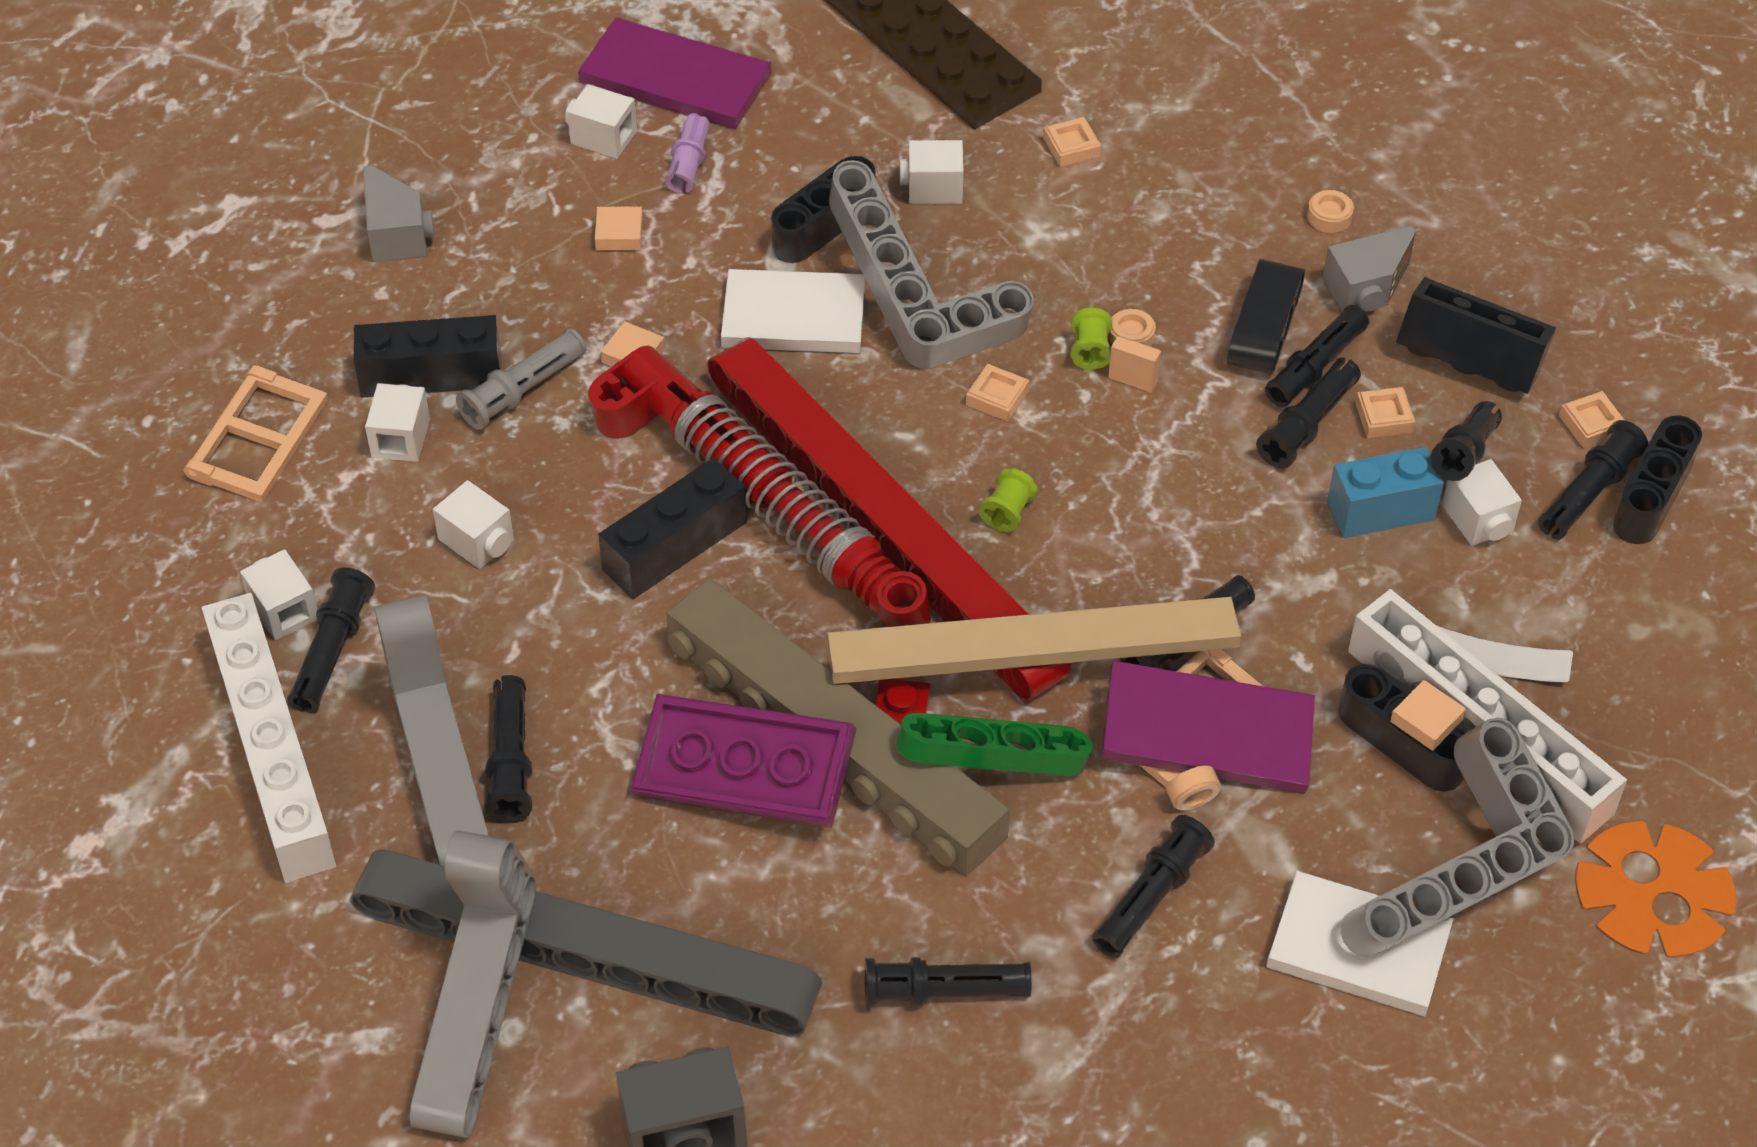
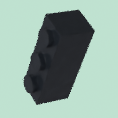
[1395,277,1557,394]
[353,315,502,398]
[598,457,747,599]

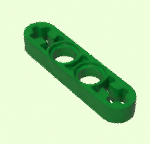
[895,713,1093,776]

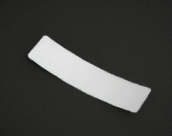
[1436,625,1573,682]

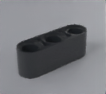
[771,156,875,263]
[1227,258,1305,375]
[1613,415,1702,544]
[1338,664,1466,792]

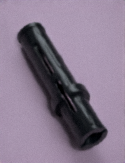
[1265,305,1369,408]

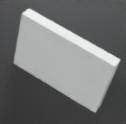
[721,269,865,353]
[1266,871,1454,1017]

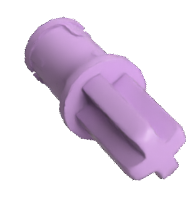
[665,113,710,193]

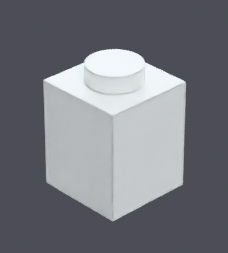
[565,84,637,159]
[900,140,963,204]
[365,383,430,462]
[1442,459,1522,546]
[433,480,514,570]
[240,549,317,641]

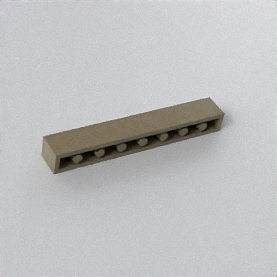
[666,577,1010,877]

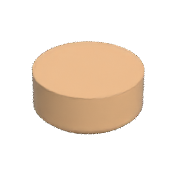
[1307,190,1354,233]
[1108,309,1156,347]
[1166,766,1221,810]

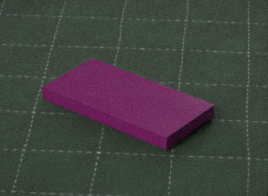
[578,17,771,129]
[1100,661,1315,793]
[630,694,857,828]

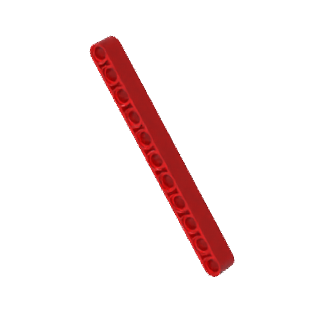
[707,337,1071,701]

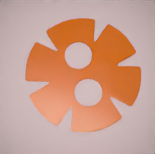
[1576,821,1736,957]

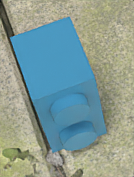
[1327,447,1444,538]

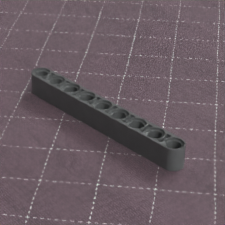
[350,849,822,1037]

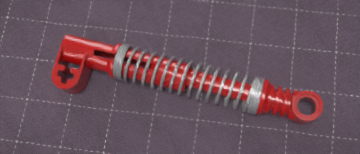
[588,345,931,627]

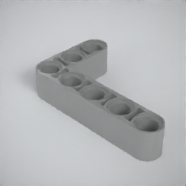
[829,160,1034,369]
[374,594,489,866]
[1341,717,1574,957]
[410,830,536,1138]

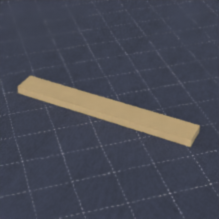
[827,597,1241,684]

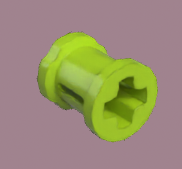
[1070,307,1112,370]
[978,468,1038,533]

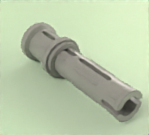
[456,329,587,430]

